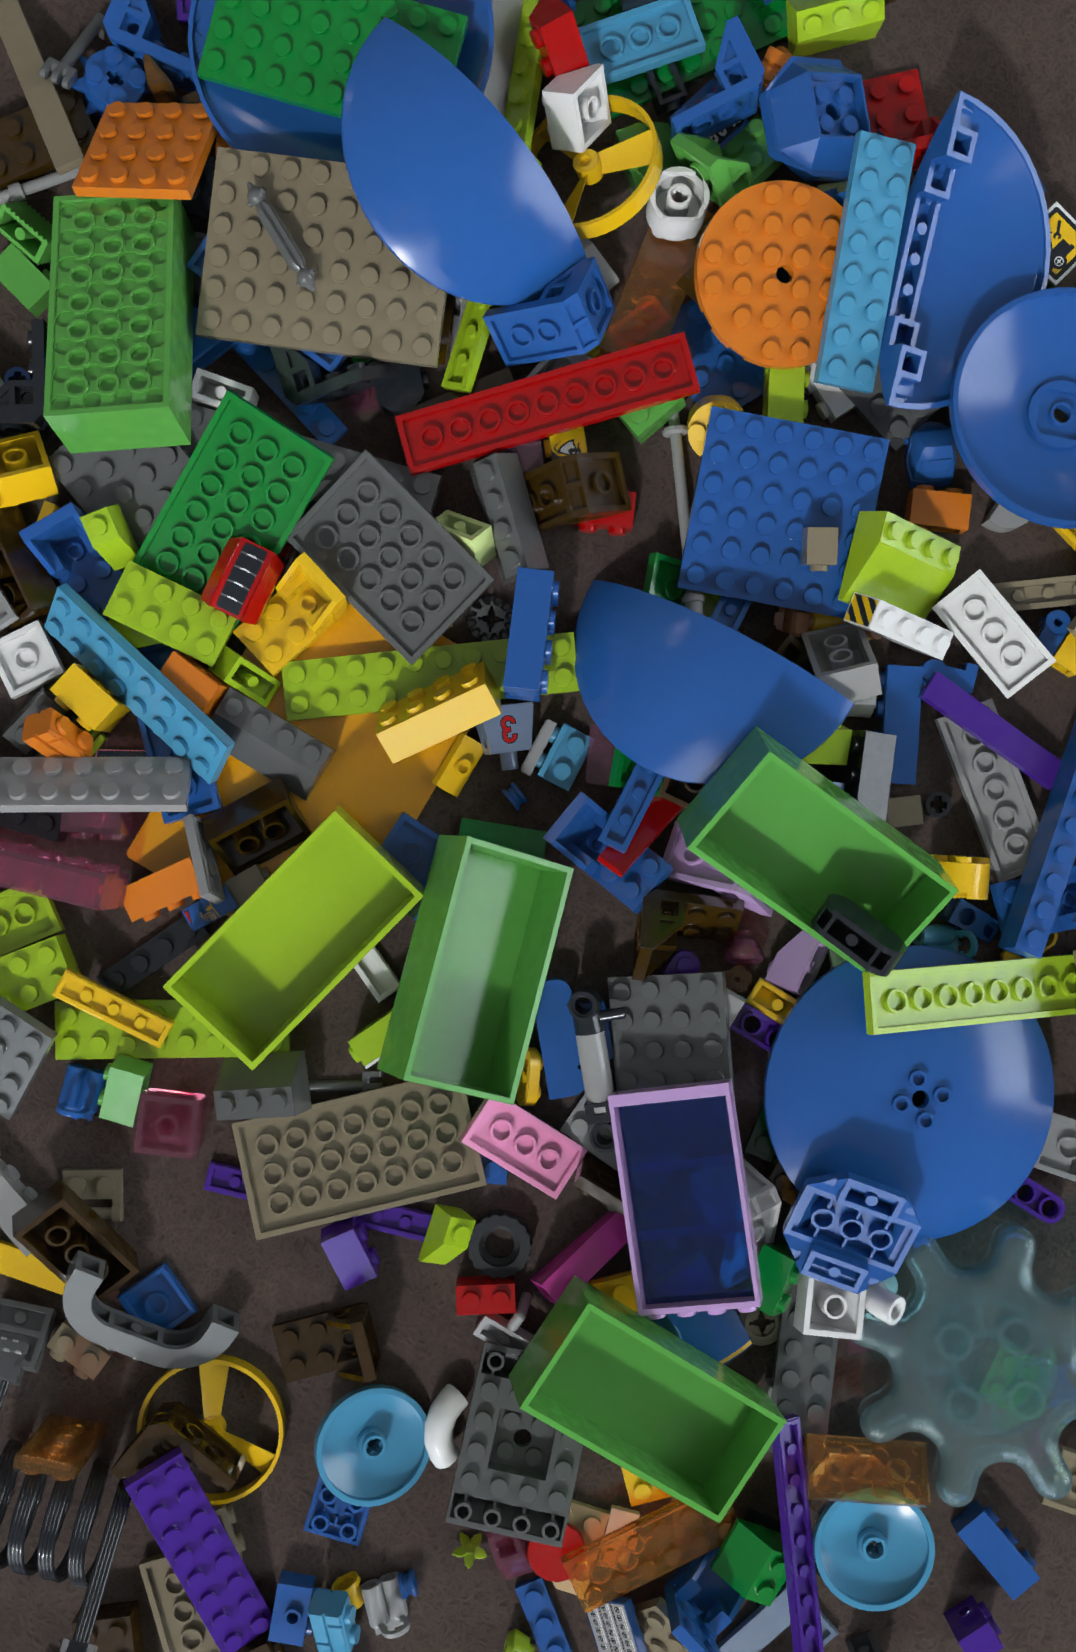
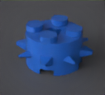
[72,46,155,120]

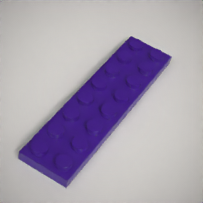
[123,1446,272,1652]

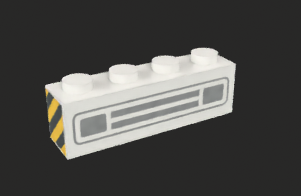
[843,592,954,661]

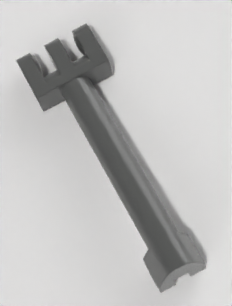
[39,12,108,90]
[308,1070,383,1092]

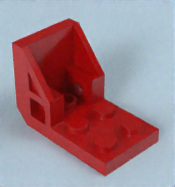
[863,69,941,172]

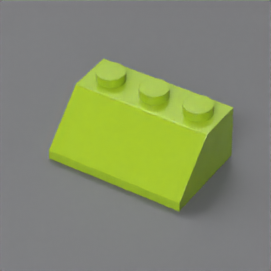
[786,0,885,57]

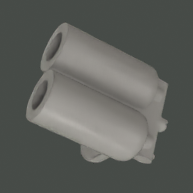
[360,1571,410,1639]

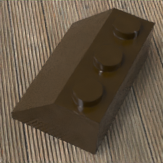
[201,777,312,875]

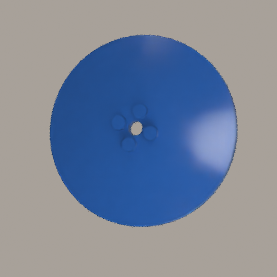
[949,287,1076,529]

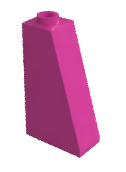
[530,1211,628,1304]

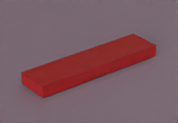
[597,796,683,878]

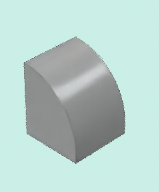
[981,502,1029,533]

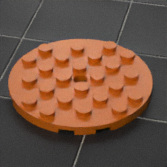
[694,180,843,370]

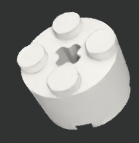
[646,166,710,241]

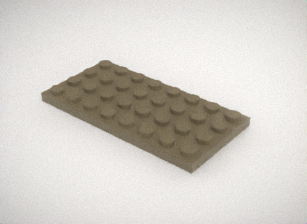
[232,1081,487,1240]

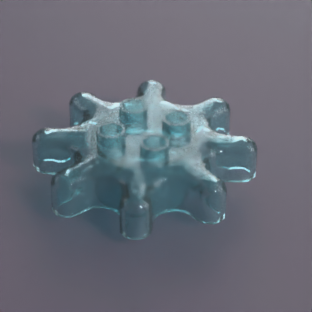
[851,1221,1076,1507]

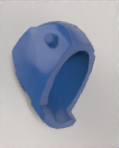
[903,421,956,489]

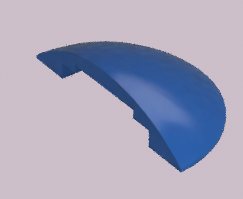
[341,17,586,306]
[879,91,1051,410]
[574,580,854,785]

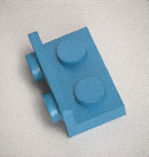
[535,723,595,791]

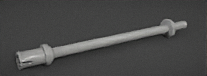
[662,412,705,615]

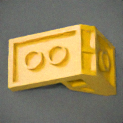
[233,552,348,677]

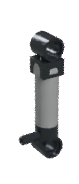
[568,986,626,1152]

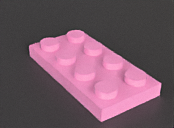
[459,1099,588,1200]

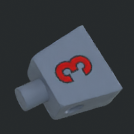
[476,702,533,771]

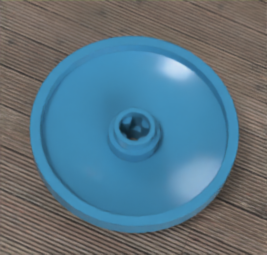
[314,1384,429,1507]
[813,1484,935,1611]

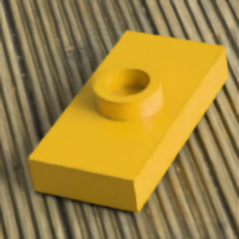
[431,732,484,797]

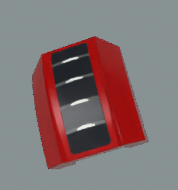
[201,537,285,625]

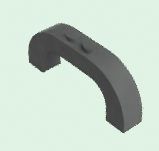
[63,1250,239,1369]

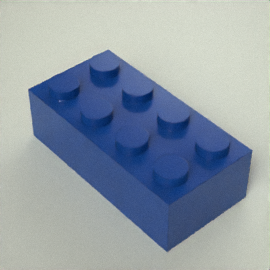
[503,567,560,702]

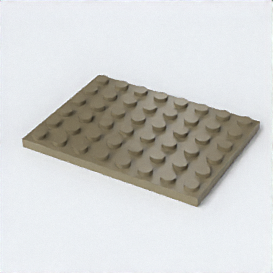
[195,147,447,368]

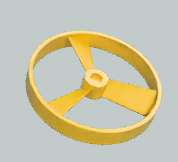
[530,95,663,240]
[137,1354,286,1505]

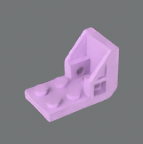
[663,821,774,917]

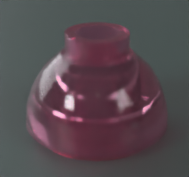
[723,931,765,965]

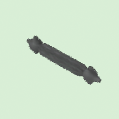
[247,182,316,292]

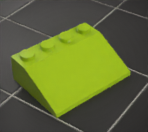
[838,511,961,619]

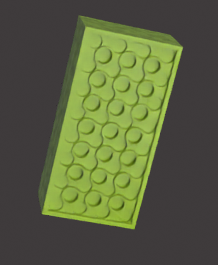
[163,805,424,1071]

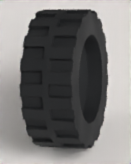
[467,1209,532,1279]

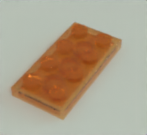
[13,1413,108,1481]
[805,1433,931,1508]

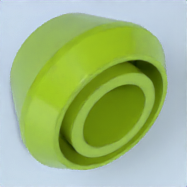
[503,1628,535,1652]

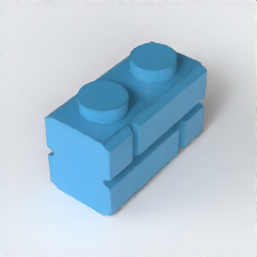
[307,1588,361,1652]

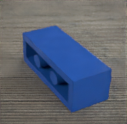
[950,1500,1040,1601]

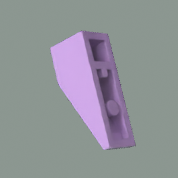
[765,930,829,996]

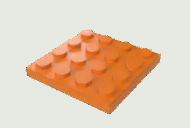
[72,101,218,200]

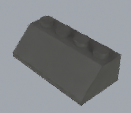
[470,453,550,586]
[212,687,336,801]

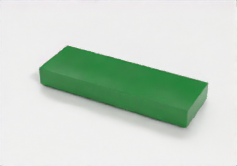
[459,818,547,859]

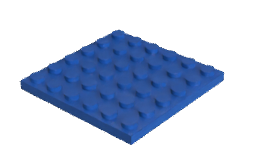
[676,406,890,618]

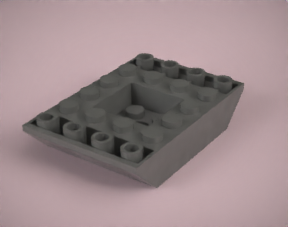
[445,1341,583,1548]

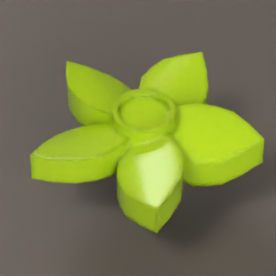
[452,1532,487,1569]

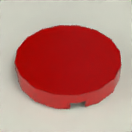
[527,1523,586,1582]

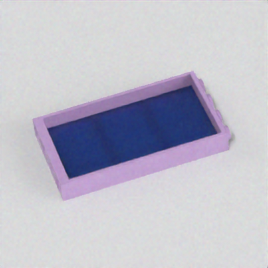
[608,1078,763,1320]

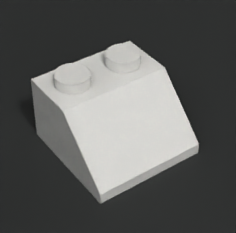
[542,63,611,153]
[793,1275,867,1340]

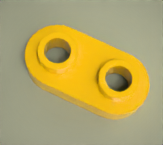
[516,1047,543,1106]

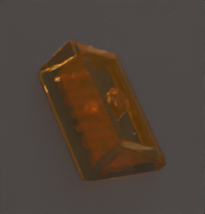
[143,54,182,103]

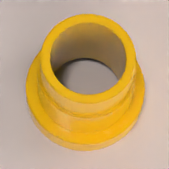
[332,1571,364,1610]

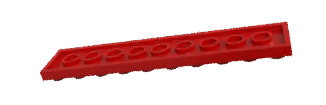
[395,332,700,476]

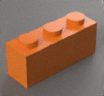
[116,856,201,922]

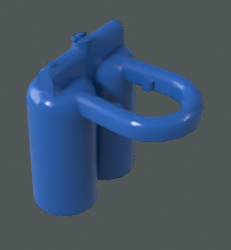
[56,1063,106,1121]

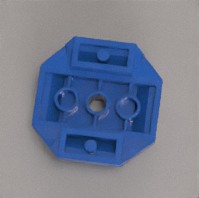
[759,56,871,182]
[783,1171,922,1294]

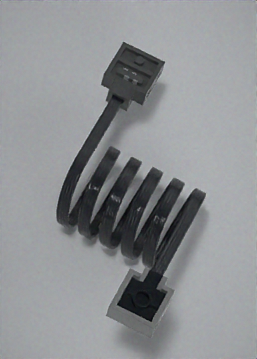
[0,1298,131,1652]

